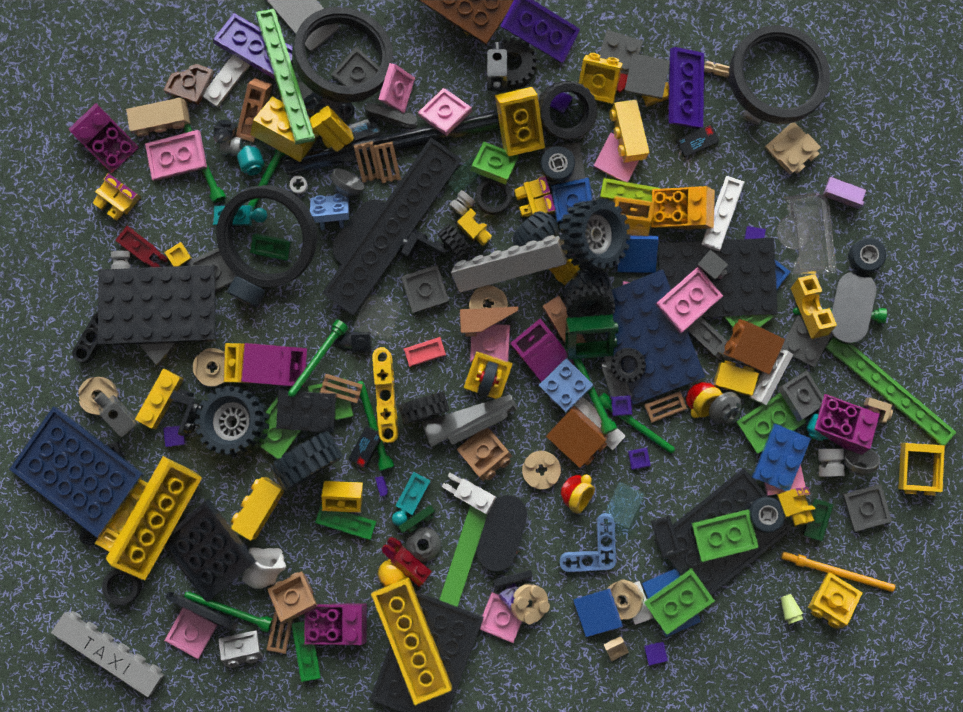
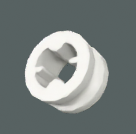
[290,176,308,194]

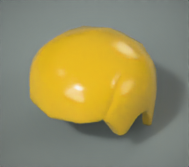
[377,559,407,587]

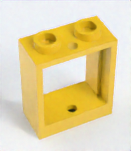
[898,443,945,496]

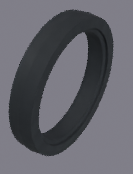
[292,7,393,103]
[729,25,830,124]
[216,185,317,287]

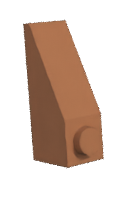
[236,78,273,142]
[542,296,586,344]
[460,307,518,337]

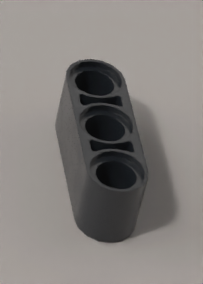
[72,312,100,363]

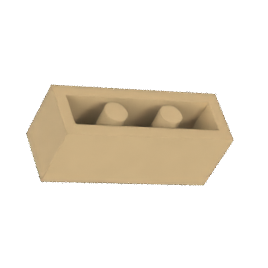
[126,98,190,136]

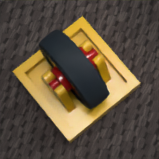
[464,351,512,399]

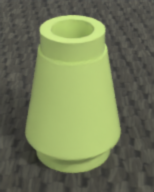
[780,594,803,624]

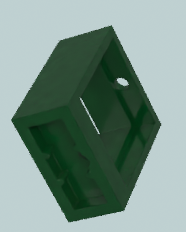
[565,314,618,360]

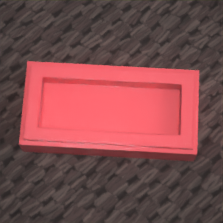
[404,337,446,367]

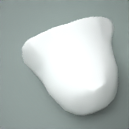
[242,547,286,589]

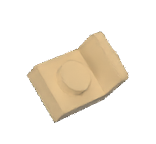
[864,398,893,423]

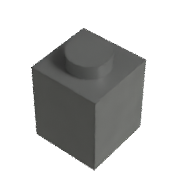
[696,250,728,281]

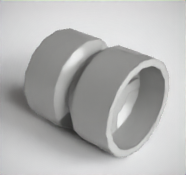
[818,449,845,476]

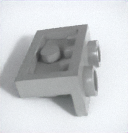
[219,630,263,668]

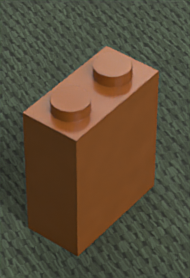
[723,319,785,374]
[546,405,609,468]

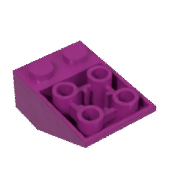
[69,103,139,173]
[510,319,575,382]
[241,343,307,387]
[814,394,879,455]
[305,603,367,645]

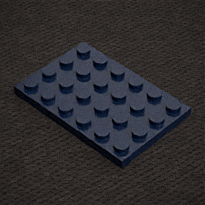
[605,269,706,405]
[10,407,144,538]

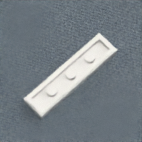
[701,176,744,252]

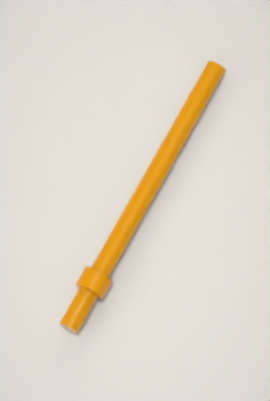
[781,552,895,592]

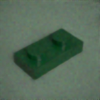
[250,233,292,261]
[803,498,834,541]
[398,505,435,534]

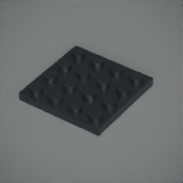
[164,499,257,602]

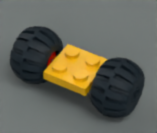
[512,211,611,309]

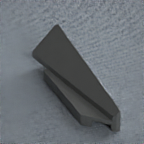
[422,395,518,447]

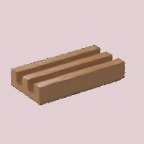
[354,141,381,182]
[374,142,401,183]
[320,374,363,403]
[644,391,687,423]
[267,611,293,654]

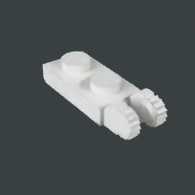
[442,473,497,514]

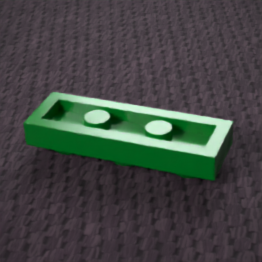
[315,504,377,540]
[292,621,321,682]

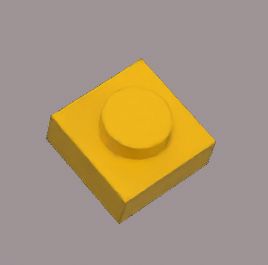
[165,242,192,267]

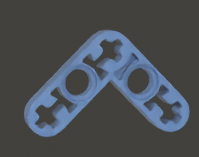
[559,513,616,572]

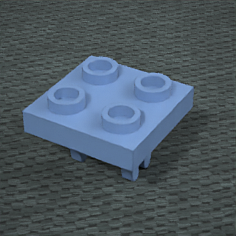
[310,194,349,230]
[539,358,594,413]

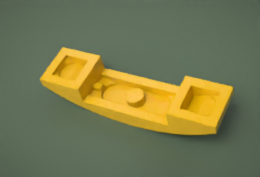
[95,479,148,552]

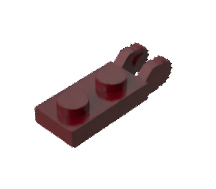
[115,226,169,267]
[381,537,432,586]

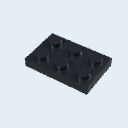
[276,390,337,433]

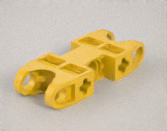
[373,347,399,443]

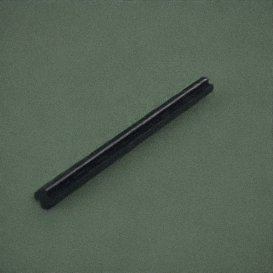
[283,111,500,175]

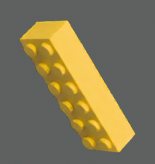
[106,456,202,580]
[371,577,452,705]

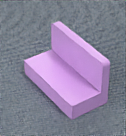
[823,177,866,209]

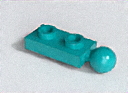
[213,205,268,226]
[392,472,431,526]

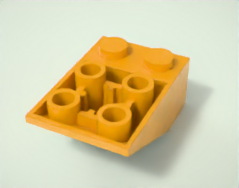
[651,186,715,229]
[613,196,654,236]

